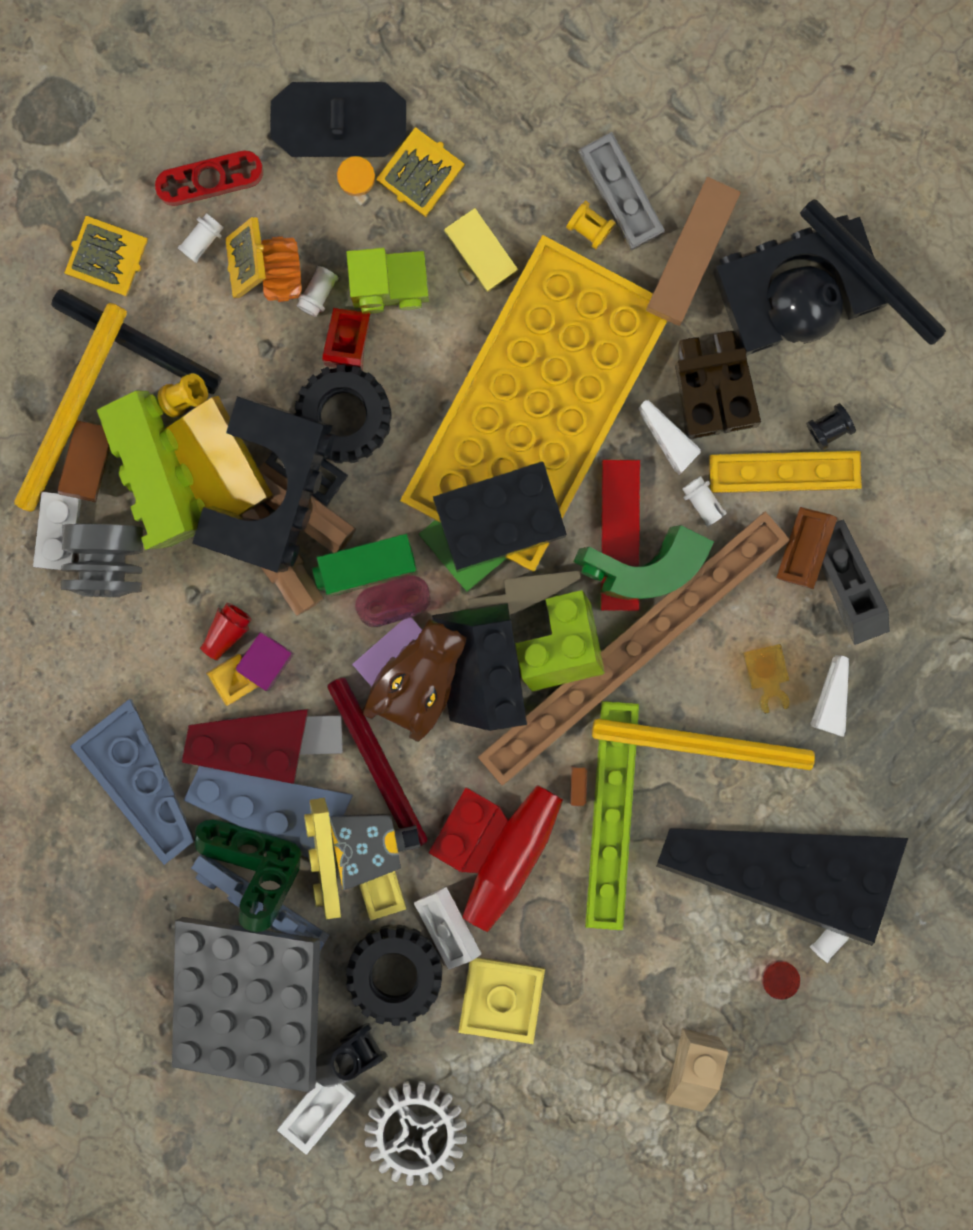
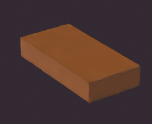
[57,420,110,503]
[776,507,837,589]

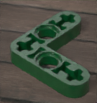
[195,819,301,932]

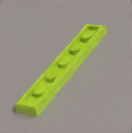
[585,701,639,930]

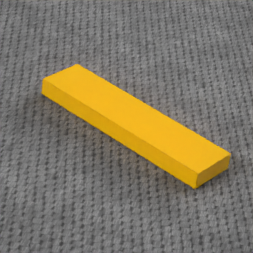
[709,451,862,493]

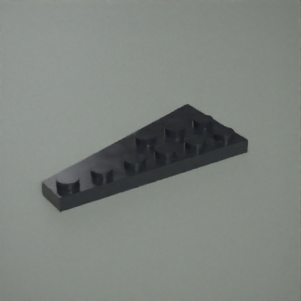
[656,828,908,946]

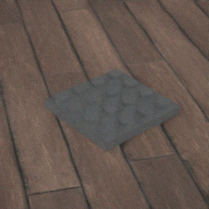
[172,917,320,1093]

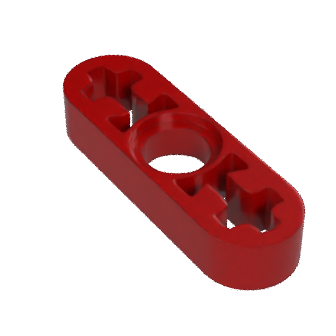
[155,150,264,206]

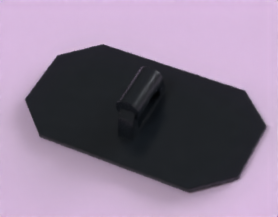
[270,82,406,157]

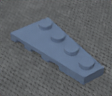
[70,699,195,865]
[184,766,353,858]
[191,854,329,950]

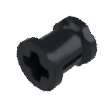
[806,403,856,451]

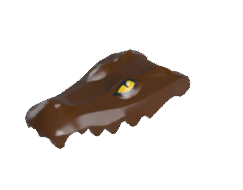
[363,619,466,742]

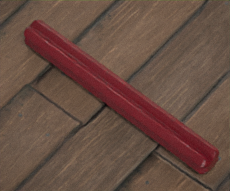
[327,677,427,850]

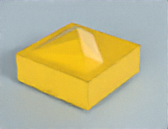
[206,654,259,706]

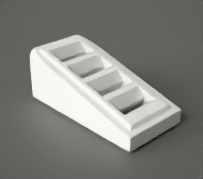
[639,400,701,475]
[811,655,849,737]

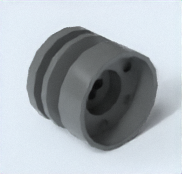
[61,524,143,598]

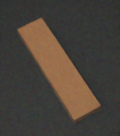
[646,177,741,326]

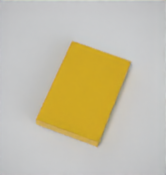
[164,396,273,515]

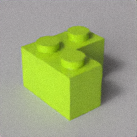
[346,248,429,314]
[515,590,605,691]

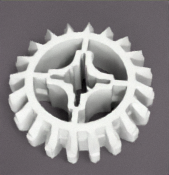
[364,1081,467,1186]

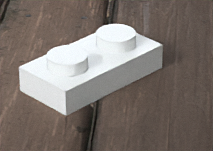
[33,492,81,570]
[414,887,481,970]
[277,1082,356,1155]

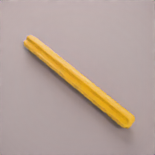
[14,303,127,512]
[592,719,815,770]

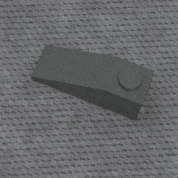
[821,519,890,645]

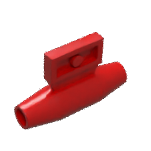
[428,785,563,932]

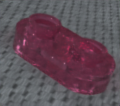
[355,576,431,627]

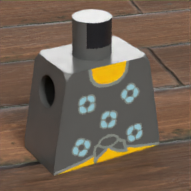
[329,814,420,890]

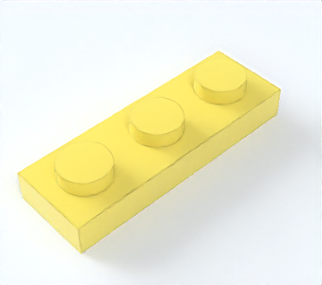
[304,798,341,920]

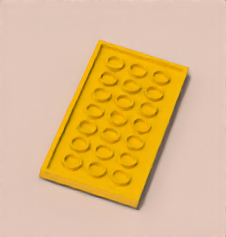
[400,235,667,573]

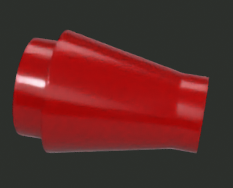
[200,602,252,661]

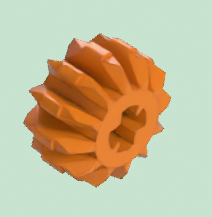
[261,236,302,302]

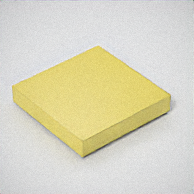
[458,957,545,1044]

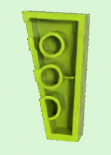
[97,390,206,550]

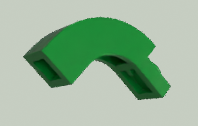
[573,525,714,600]

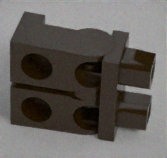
[675,331,761,440]

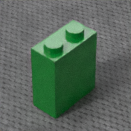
[312,534,418,597]

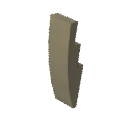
[432,570,581,620]

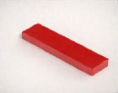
[601,460,640,611]

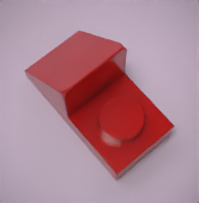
[322,308,370,371]

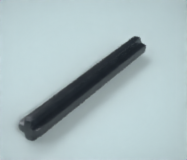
[800,199,946,345]
[51,289,222,394]

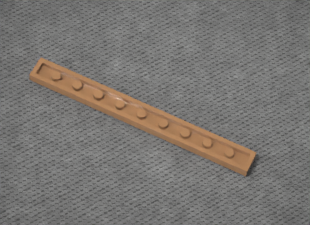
[478,511,790,786]

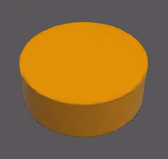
[337,156,375,196]

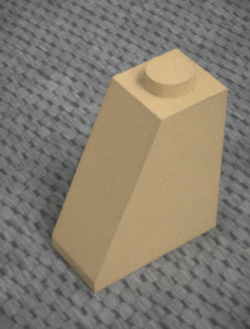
[665,1028,728,1112]

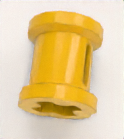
[566,200,616,250]
[158,373,208,417]

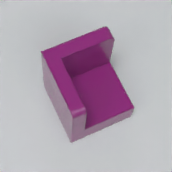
[236,632,295,691]

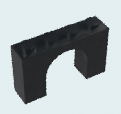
[713,215,888,356]
[192,396,334,573]

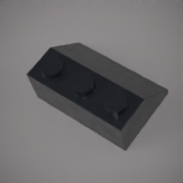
[432,603,527,731]

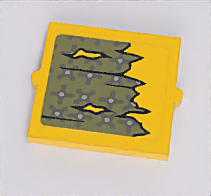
[376,127,465,217]
[64,216,148,297]
[225,217,266,298]

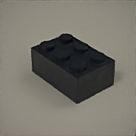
[433,461,567,572]

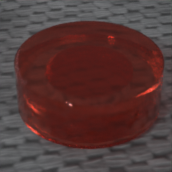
[761,960,800,1000]

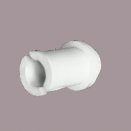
[178,213,224,263]
[297,266,339,317]
[682,476,727,527]
[810,929,854,963]

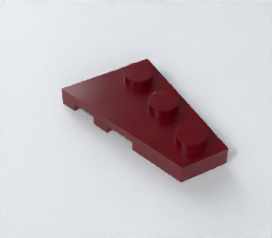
[182,709,309,784]

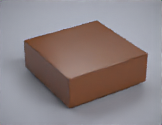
[570,766,587,806]

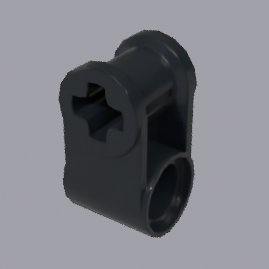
[316,1023,388,1087]

